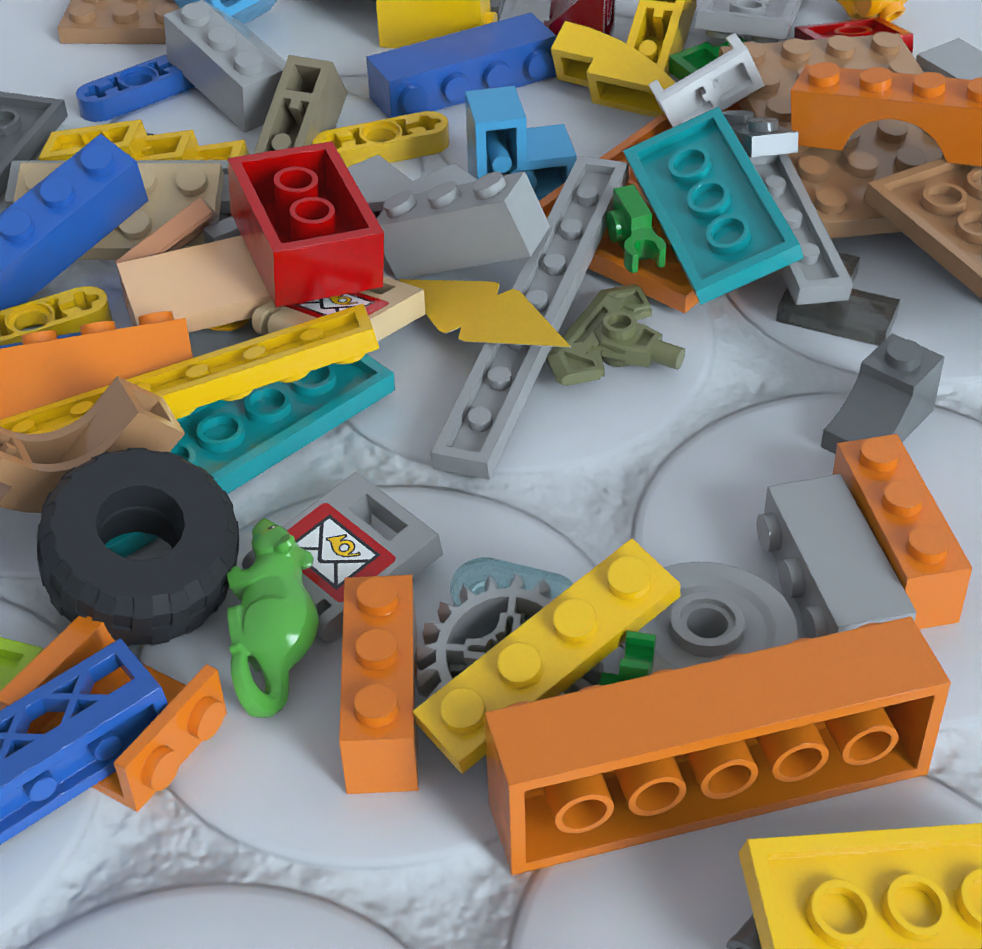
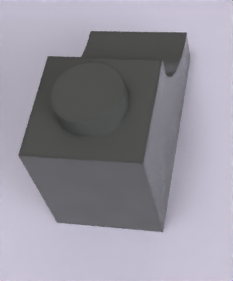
[821,333,945,454]

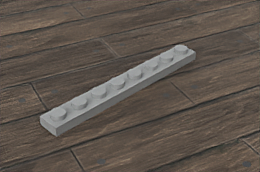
[430,156,629,480]

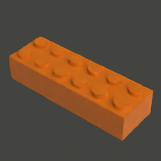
[485,616,951,875]

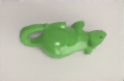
[227,518,319,718]

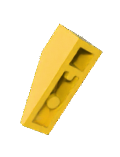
[626,0,697,75]

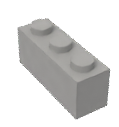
[376,171,550,280]
[756,474,917,638]

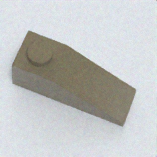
[253,55,348,154]

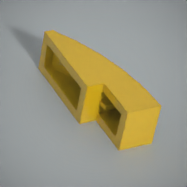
[551,21,676,118]

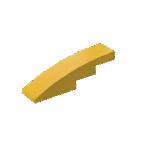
[38,119,250,161]

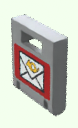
[242,471,443,643]

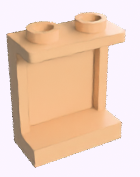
[116,235,272,333]

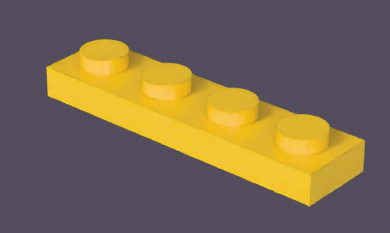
[412,538,680,774]

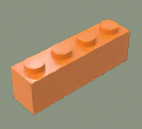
[0,311,193,420]

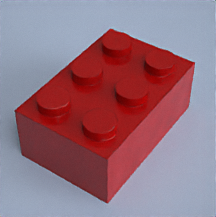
[227,141,384,308]

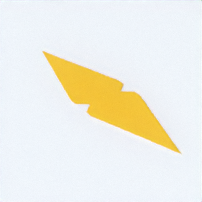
[399,279,572,348]

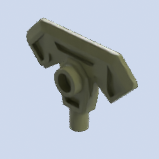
[546,284,685,386]

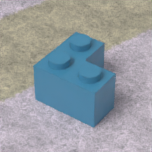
[465,86,577,201]

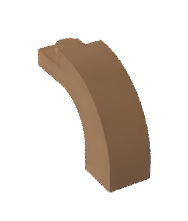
[0,376,185,513]

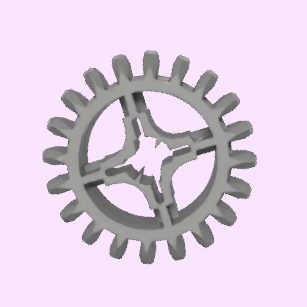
[414,573,604,701]

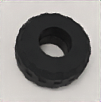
[37,448,239,646]

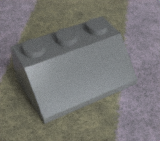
[164,0,286,133]

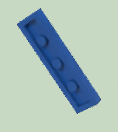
[0,638,168,845]

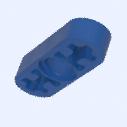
[76,54,195,122]

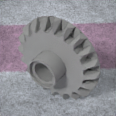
[619,562,798,673]

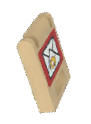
[252,276,426,342]

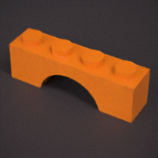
[791,62,982,167]

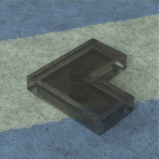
[776,252,900,346]

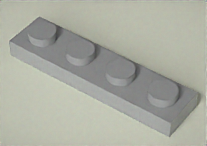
[749,154,853,305]

